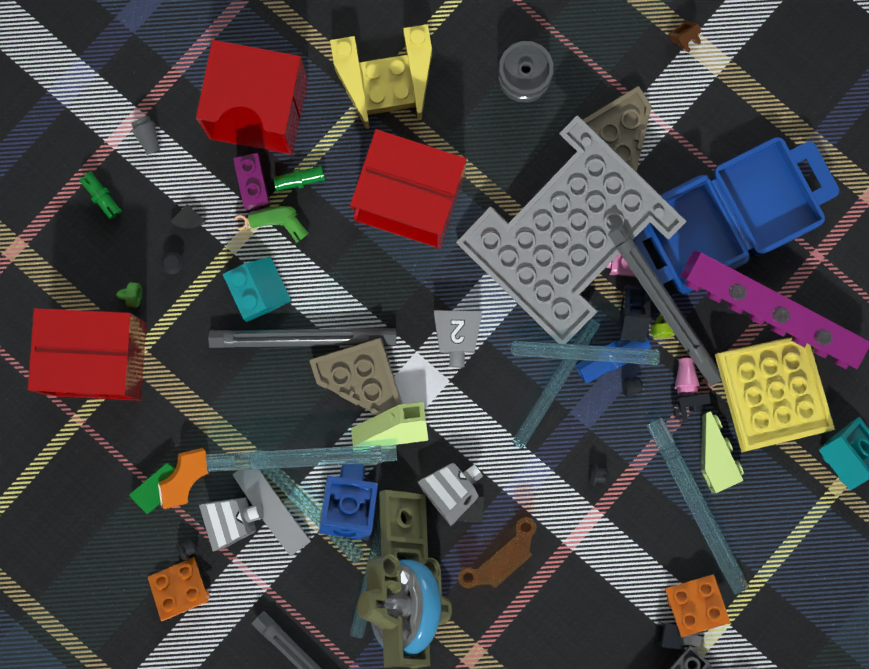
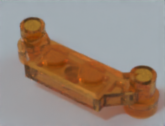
[458,517,536,589]

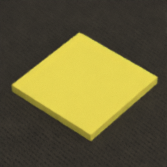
[715,337,835,452]

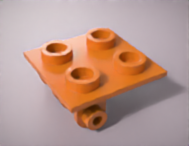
[148,557,210,621]
[665,574,730,638]

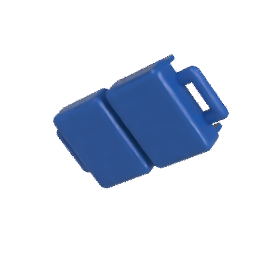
[633,137,839,294]

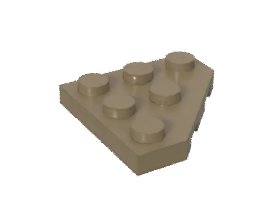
[583,86,652,172]
[309,337,403,416]

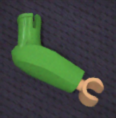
[234,206,309,243]

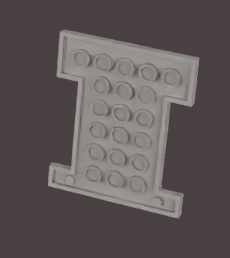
[456,115,687,347]

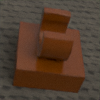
[668,20,702,52]

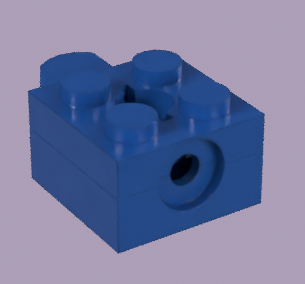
[318,459,378,541]

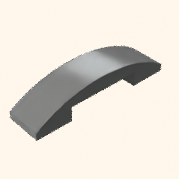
[232,460,311,556]

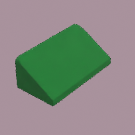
[129,462,175,514]

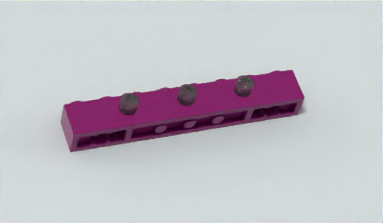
[679,250,869,370]

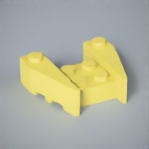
[330,24,432,129]

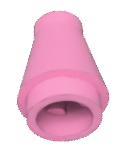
[675,358,700,396]

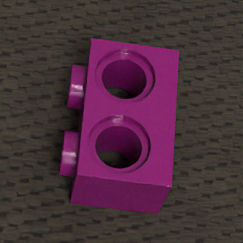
[233,153,271,211]

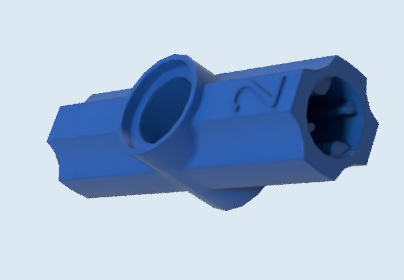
[575,338,652,384]

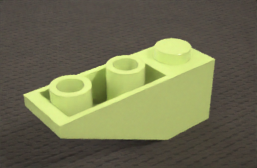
[351,402,428,450]
[701,411,744,493]

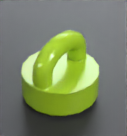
[651,314,675,338]

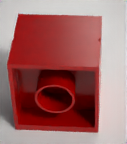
[196,40,308,155]
[350,129,467,249]
[28,308,147,401]

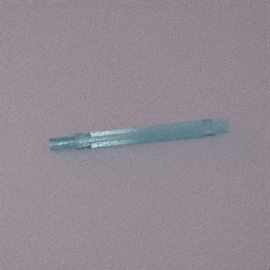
[646,418,749,595]
[206,445,397,472]

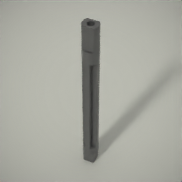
[608,224,722,386]
[208,328,396,348]
[251,611,322,669]

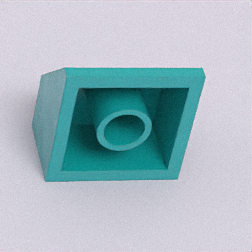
[223,256,292,322]
[819,417,869,490]

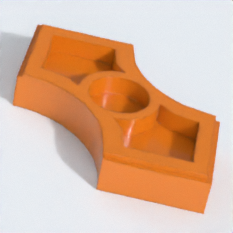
[158,448,209,509]

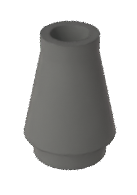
[131,116,160,155]

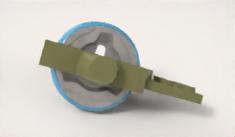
[357,490,452,669]

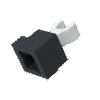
[655,621,702,650]

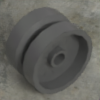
[498,41,553,102]

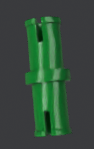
[273,165,325,192]
[79,171,122,220]

